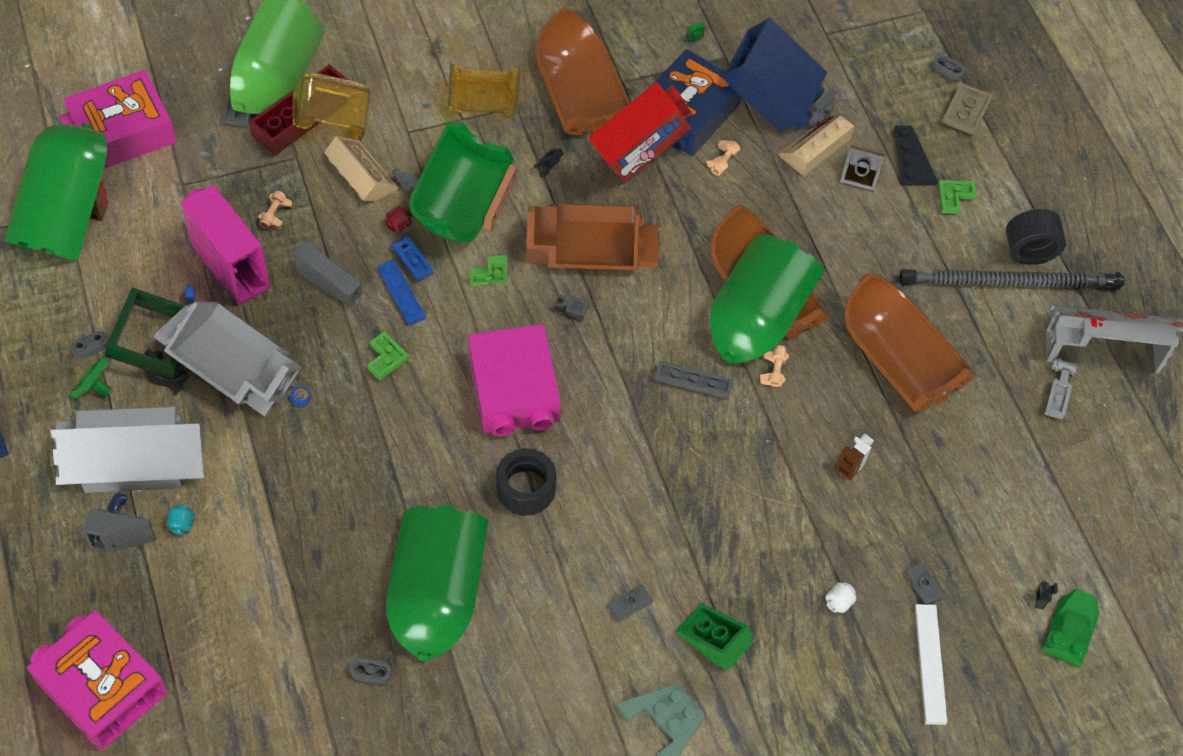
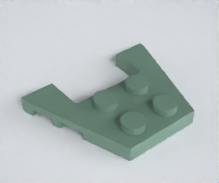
[616,684,705,756]

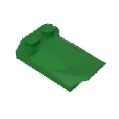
[1041,589,1100,668]

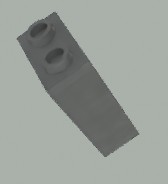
[294,241,362,307]

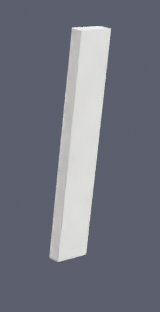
[915,604,947,725]

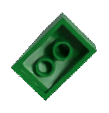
[676,603,754,670]

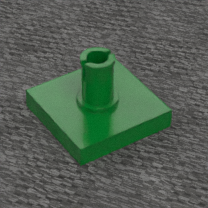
[69,357,112,399]

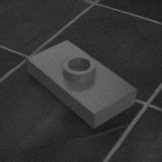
[905,563,943,605]
[607,584,653,622]

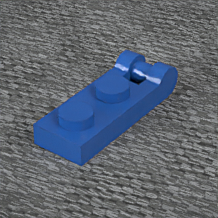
[391,235,433,282]

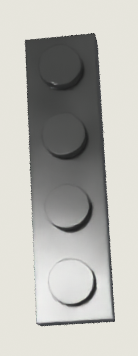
[654,361,734,399]

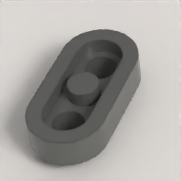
[932,54,965,80]
[70,331,109,359]
[349,657,391,685]

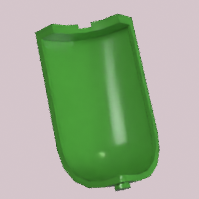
[230,0,323,114]

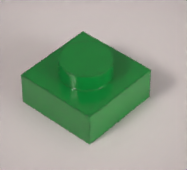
[686,22,705,43]

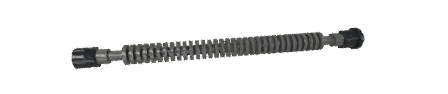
[899,269,1125,290]

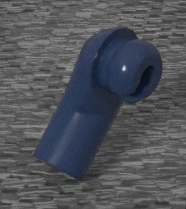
[108,493,127,514]

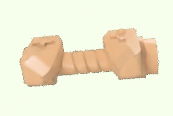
[706,140,740,176]
[258,191,292,230]
[760,345,789,387]

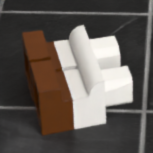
[835,434,874,481]

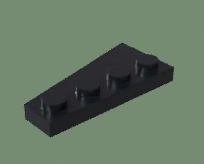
[894,125,938,186]

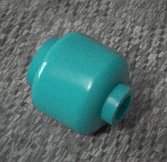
[166,504,195,535]

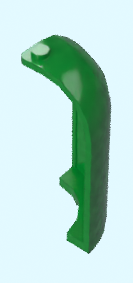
[409,122,514,243]
[4,123,107,261]
[709,235,824,364]
[386,505,489,661]

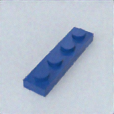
[377,259,425,326]

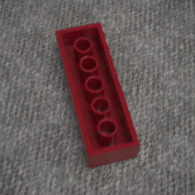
[249,64,355,155]

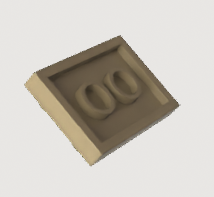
[942,82,993,135]

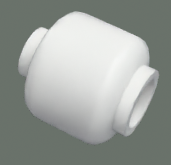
[826,582,856,613]

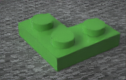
[938,180,976,214]
[469,255,507,285]
[367,331,409,381]

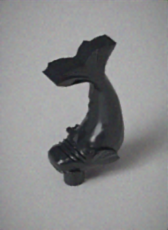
[144,349,188,395]

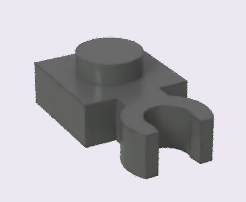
[391,168,419,193]
[554,295,589,320]

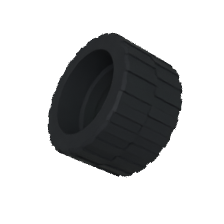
[1006,209,1066,265]
[496,448,557,516]

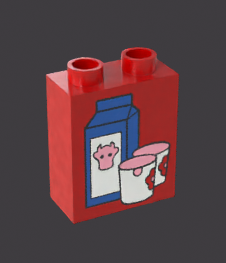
[588,82,692,183]

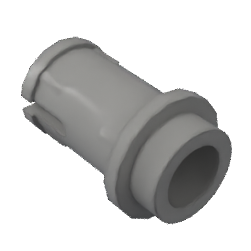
[1051,357,1077,376]

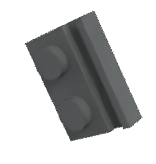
[809,89,837,128]
[222,92,251,127]

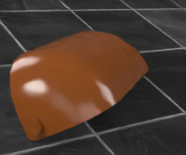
[536,7,630,136]
[711,205,830,340]
[845,273,977,411]

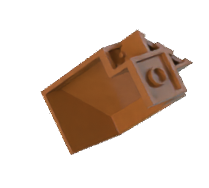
[526,204,658,270]

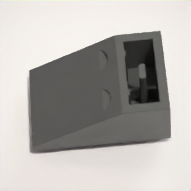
[82,509,157,552]

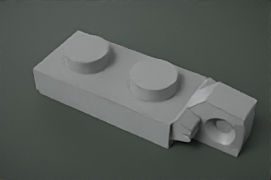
[1044,369,1072,420]

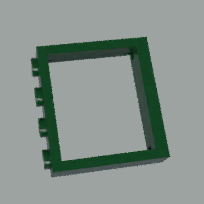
[104,287,185,379]

